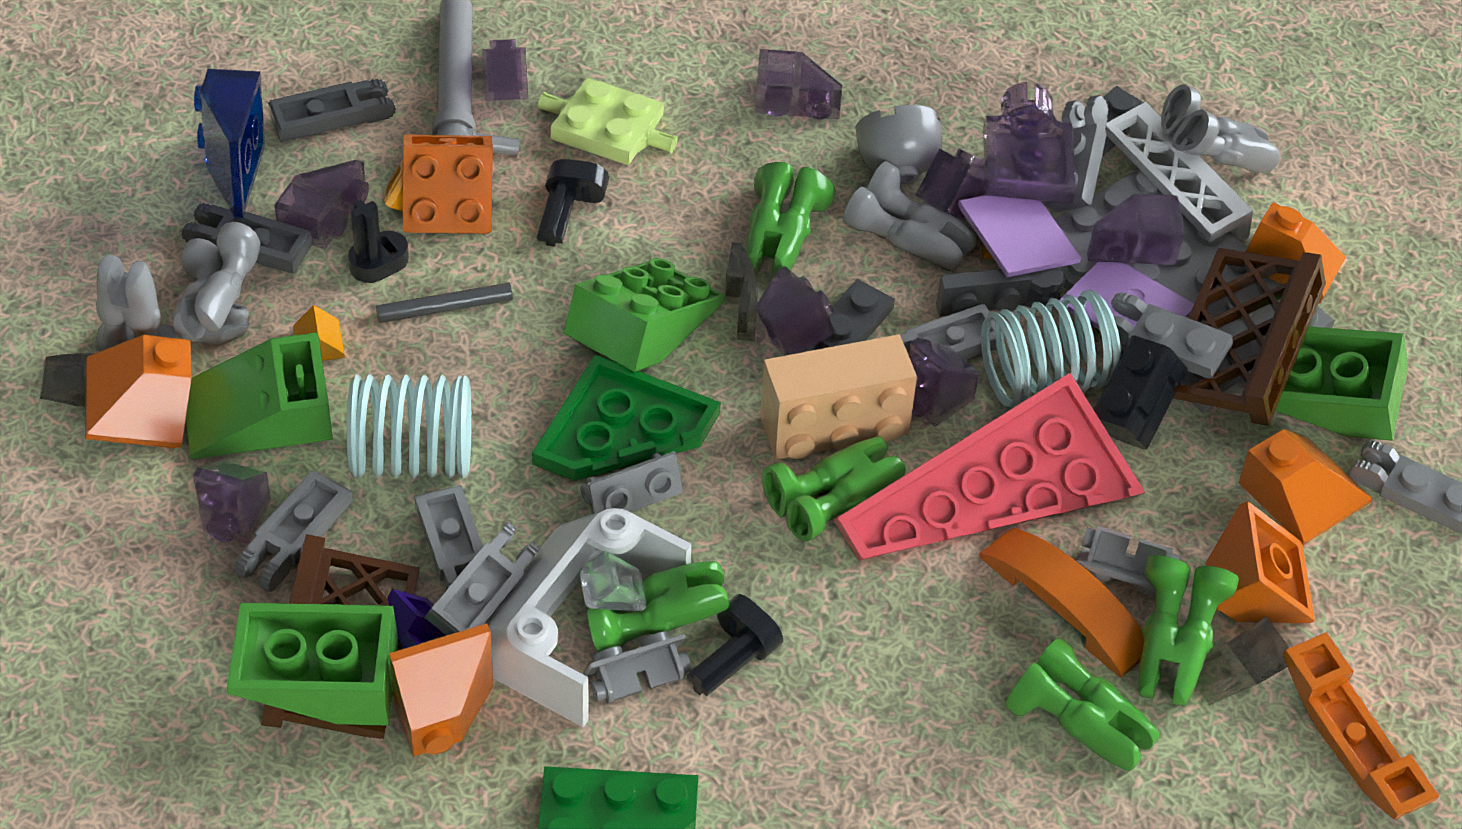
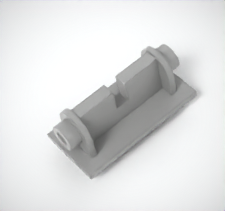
[580,451,683,514]
[1077,526,1181,595]
[583,631,692,703]

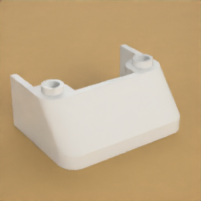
[484,508,691,727]

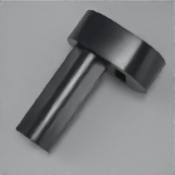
[537,159,609,247]
[348,199,409,283]
[687,594,783,696]

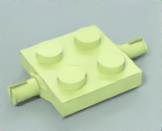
[538,77,678,165]

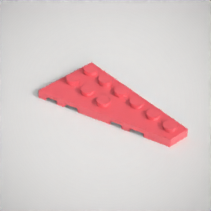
[833,373,1145,561]

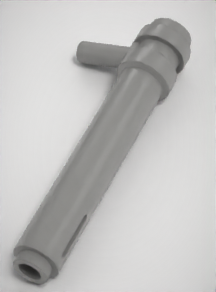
[432,0,519,156]

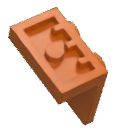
[403,134,493,234]

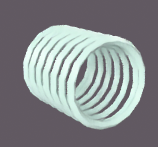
[981,290,1122,409]
[347,374,472,479]

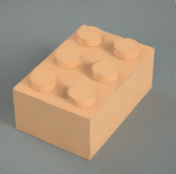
[760,334,917,460]

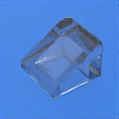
[580,551,646,611]

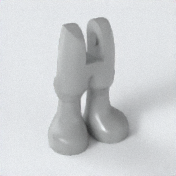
[1161,84,1280,173]
[843,161,978,270]
[173,222,260,342]
[96,255,180,351]

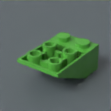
[563,258,726,372]
[186,332,333,460]

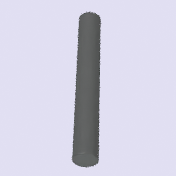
[376,282,513,323]

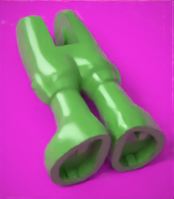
[743,161,836,282]
[761,436,906,541]
[1139,555,1239,706]
[582,561,729,653]
[1004,638,1160,771]

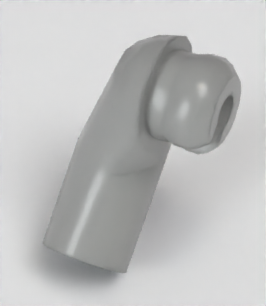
[196,304,250,346]

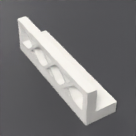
[1105,102,1253,242]

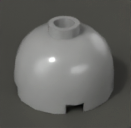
[855,105,942,184]

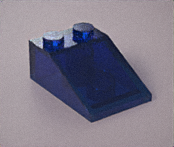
[194,69,265,218]

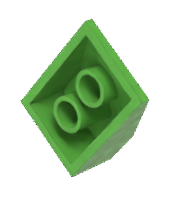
[1259,326,1408,441]
[227,603,398,725]

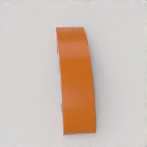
[979,528,1144,678]
[1283,632,1440,820]

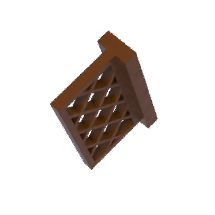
[1173,248,1326,426]
[261,534,420,739]

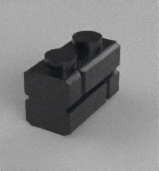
[1094,335,1188,450]

